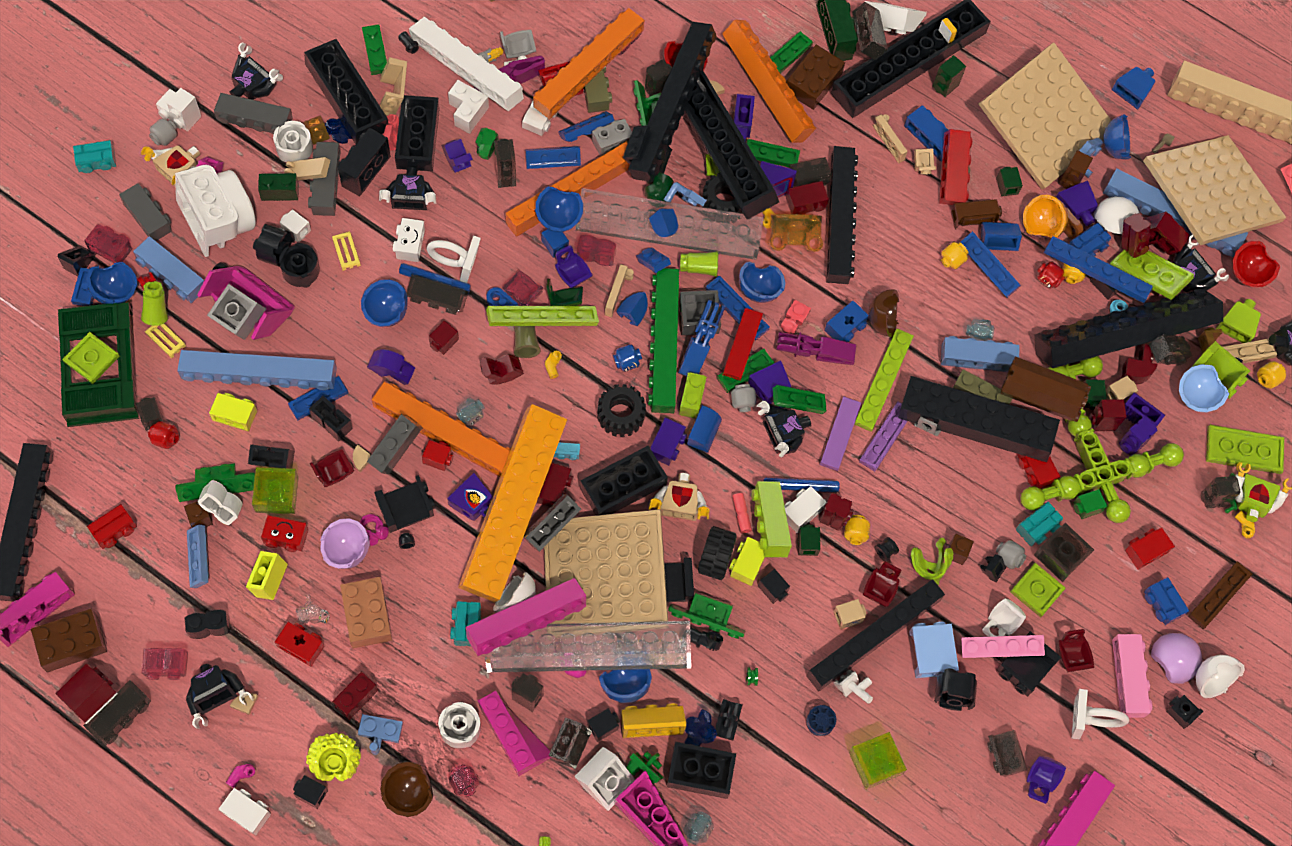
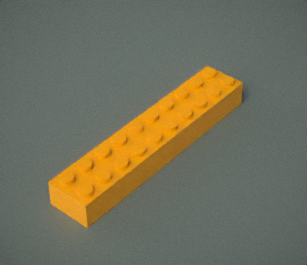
[458,404,567,603]

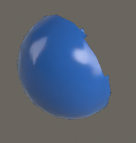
[1103,114,1131,160]
[535,186,583,232]
[86,262,137,304]
[738,262,786,303]
[361,279,408,327]
[599,656,652,703]

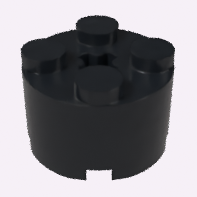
[253,224,295,267]
[279,243,320,288]
[934,668,977,711]

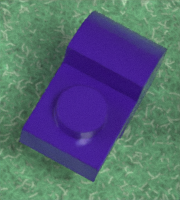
[441,139,473,173]
[367,349,415,385]

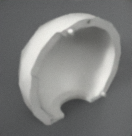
[1093,196,1140,234]
[493,572,536,613]
[1196,655,1245,698]

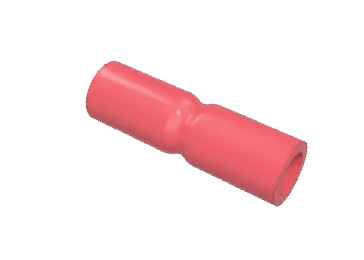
[732,493,752,534]

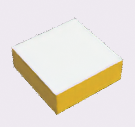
[939,18,957,43]

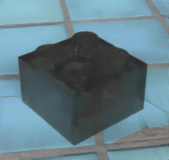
[1034,522,1094,582]

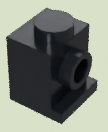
[1166,695,1203,729]

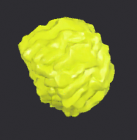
[306,733,361,781]

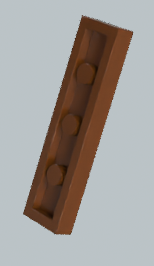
[1188,561,1253,629]

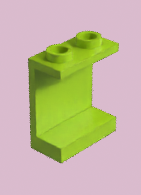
[1192,341,1250,399]

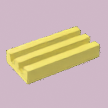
[332,231,361,271]
[145,324,186,359]

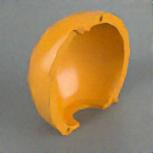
[1023,195,1068,238]

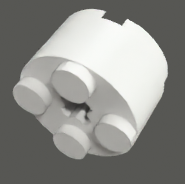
[273,121,313,162]
[438,702,481,748]

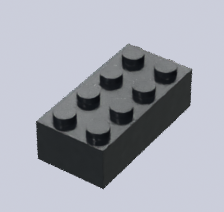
[395,95,440,172]
[580,445,668,516]

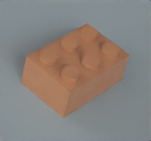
[340,577,393,649]

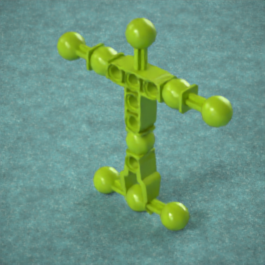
[1021,356,1184,523]

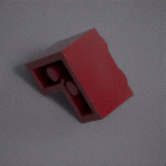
[1144,211,1190,255]

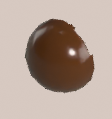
[869,289,899,337]
[380,762,433,817]

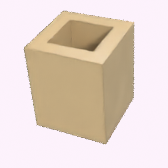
[1106,376,1138,403]
[833,599,866,630]

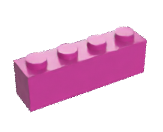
[0,572,75,647]
[478,691,554,777]
[615,770,689,846]

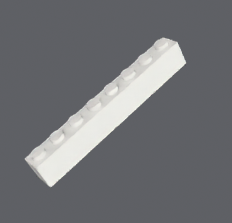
[409,17,524,111]

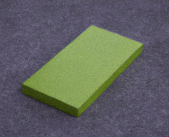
[1110,250,1194,300]
[1206,425,1284,474]

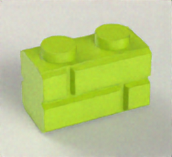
[679,372,707,419]

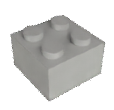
[207,284,266,340]

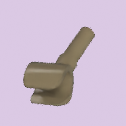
[1152,133,1175,154]

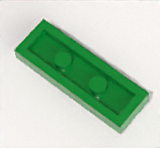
[362,24,387,75]
[770,31,813,74]
[747,139,800,169]
[717,349,774,393]
[773,385,827,414]

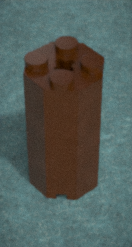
[1000,357,1091,422]

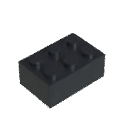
[338,128,391,197]
[667,742,736,799]

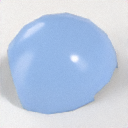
[1179,364,1229,412]

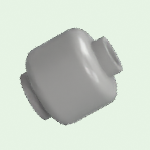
[149,119,177,146]
[731,384,757,413]
[996,540,1027,569]

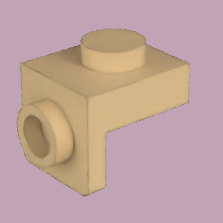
[914,149,936,175]

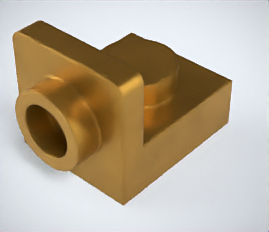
[304,115,330,145]
[1198,328,1223,354]

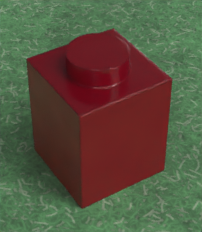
[429,321,459,355]

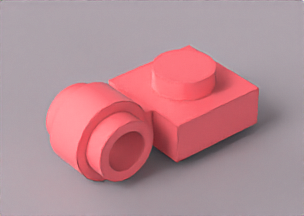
[383,114,399,151]
[781,300,811,334]

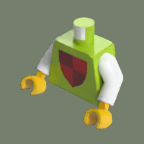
[1231,462,1292,522]

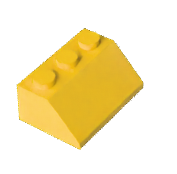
[621,703,686,738]

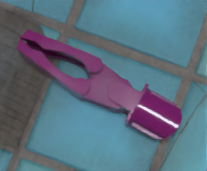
[474,55,545,92]
[776,332,857,365]

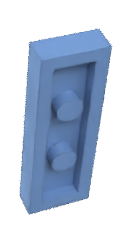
[187,525,209,588]

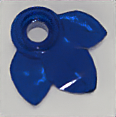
[325,118,352,144]
[684,709,717,746]

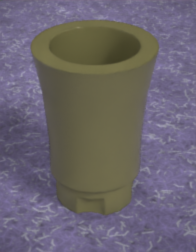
[514,326,541,358]

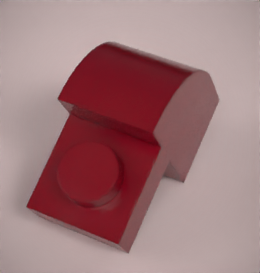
[1121,344,1158,385]
[480,354,524,385]

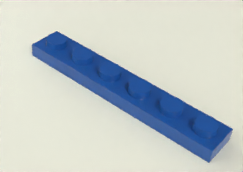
[1044,236,1153,303]

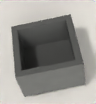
[679,290,721,335]

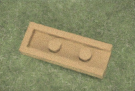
[873,115,908,163]
[284,157,330,180]
[605,265,634,317]
[1223,339,1277,364]

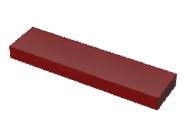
[723,308,763,381]

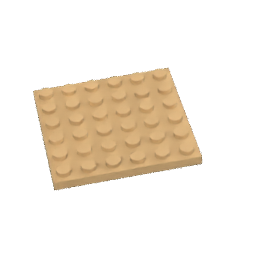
[979,43,1111,189]
[1143,135,1286,245]
[544,510,669,637]

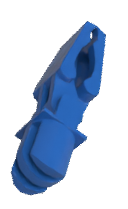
[678,299,726,376]

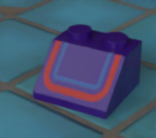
[760,161,797,198]

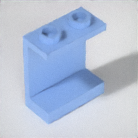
[909,622,959,678]

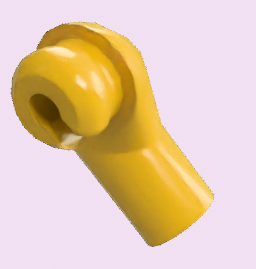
[762,208,776,228]
[545,350,562,379]
[1235,511,1255,538]

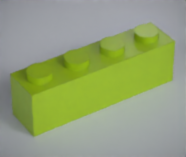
[751,481,792,557]

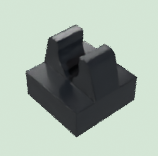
[980,554,1006,582]

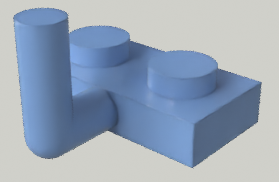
[1079,138,1104,178]
[663,182,707,207]
[358,714,403,755]

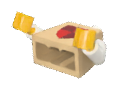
[141,146,200,186]
[648,473,710,521]

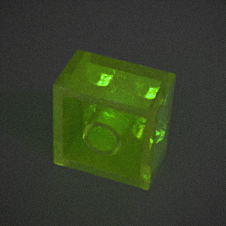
[252,467,299,514]
[849,732,907,790]

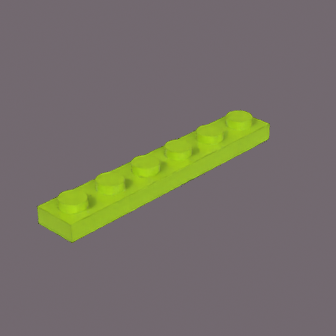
[486,306,599,326]
[854,329,914,432]

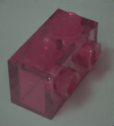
[84,223,132,263]

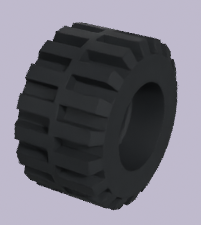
[702,173,743,223]
[597,384,646,437]
[698,526,737,580]

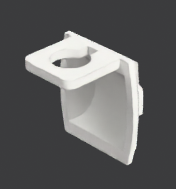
[982,598,1026,637]

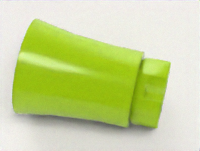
[680,251,718,277]
[141,281,168,326]

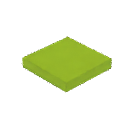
[62,332,120,384]
[1010,563,1066,617]

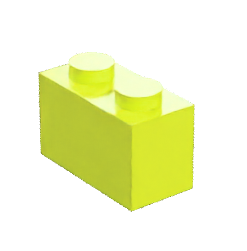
[209,393,257,431]
[729,537,765,586]
[246,551,288,600]

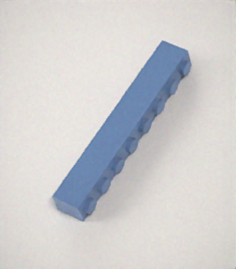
[1103,168,1248,257]
[177,350,337,390]

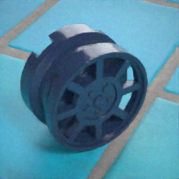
[806,705,837,736]

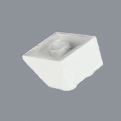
[574,747,635,811]

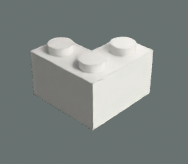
[448,80,489,134]
[156,88,201,131]

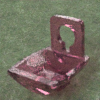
[502,270,543,306]

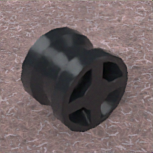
[874,537,899,562]

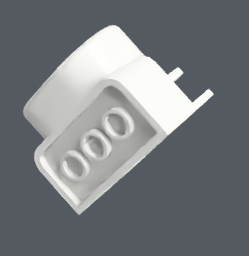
[175,165,256,257]

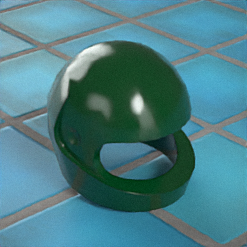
[644,172,674,206]

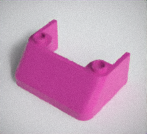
[197,266,295,340]

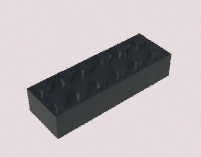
[304,39,388,144]

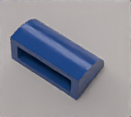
[981,222,1022,251]
[687,405,722,453]

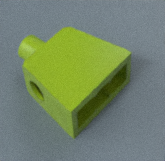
[1216,299,1261,343]

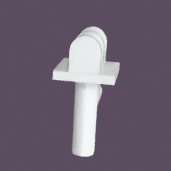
[834,670,873,704]

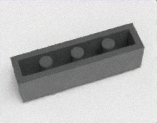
[214,93,293,135]
[308,142,341,216]

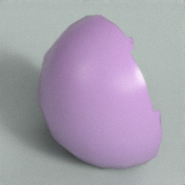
[320,518,370,569]
[1151,633,1203,684]

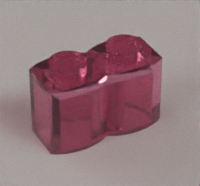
[577,235,616,266]
[141,648,188,680]

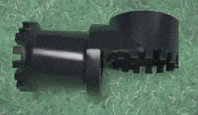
[681,624,723,651]

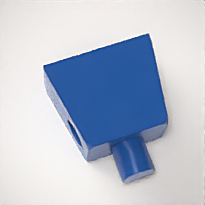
[1112,67,1156,110]

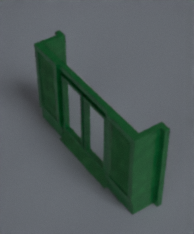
[58,302,139,427]

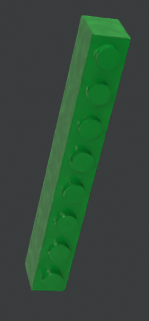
[648,268,679,414]

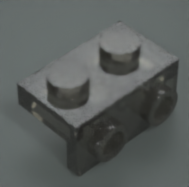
[987,730,1027,777]

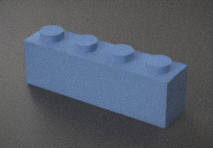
[133,236,204,303]
[941,336,1019,372]

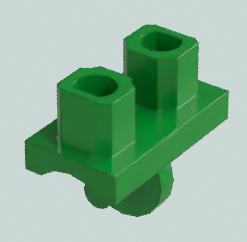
[626,751,664,785]

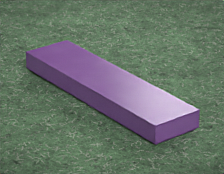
[820,396,861,471]
[859,401,908,472]

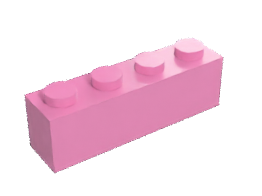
[1112,634,1152,718]
[962,635,1045,658]

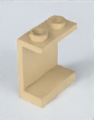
[379,57,407,116]

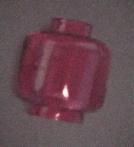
[449,764,479,797]

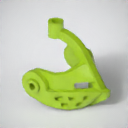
[911,538,953,585]

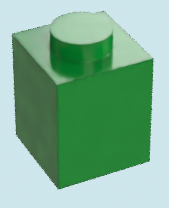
[1073,489,1107,520]

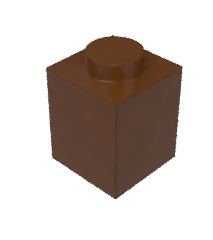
[184,501,213,528]
[948,534,974,565]

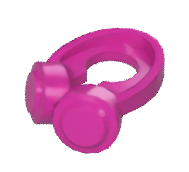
[359,514,389,546]

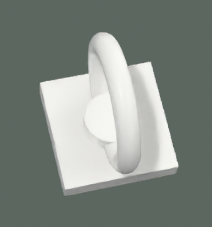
[427,236,481,283]
[1071,689,1129,740]

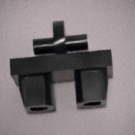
[714,699,743,741]

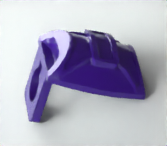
[555,245,593,288]
[1027,756,1066,804]

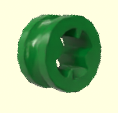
[746,667,758,686]

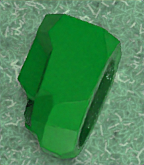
[475,128,499,160]

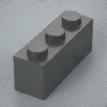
[119,183,172,241]
[367,414,423,475]
[523,494,581,552]

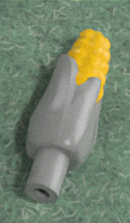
[477,47,503,63]

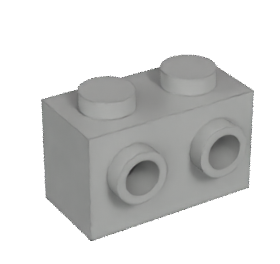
[592,119,632,157]

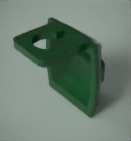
[546,279,583,306]

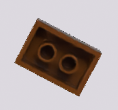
[786,44,845,110]
[31,608,107,673]

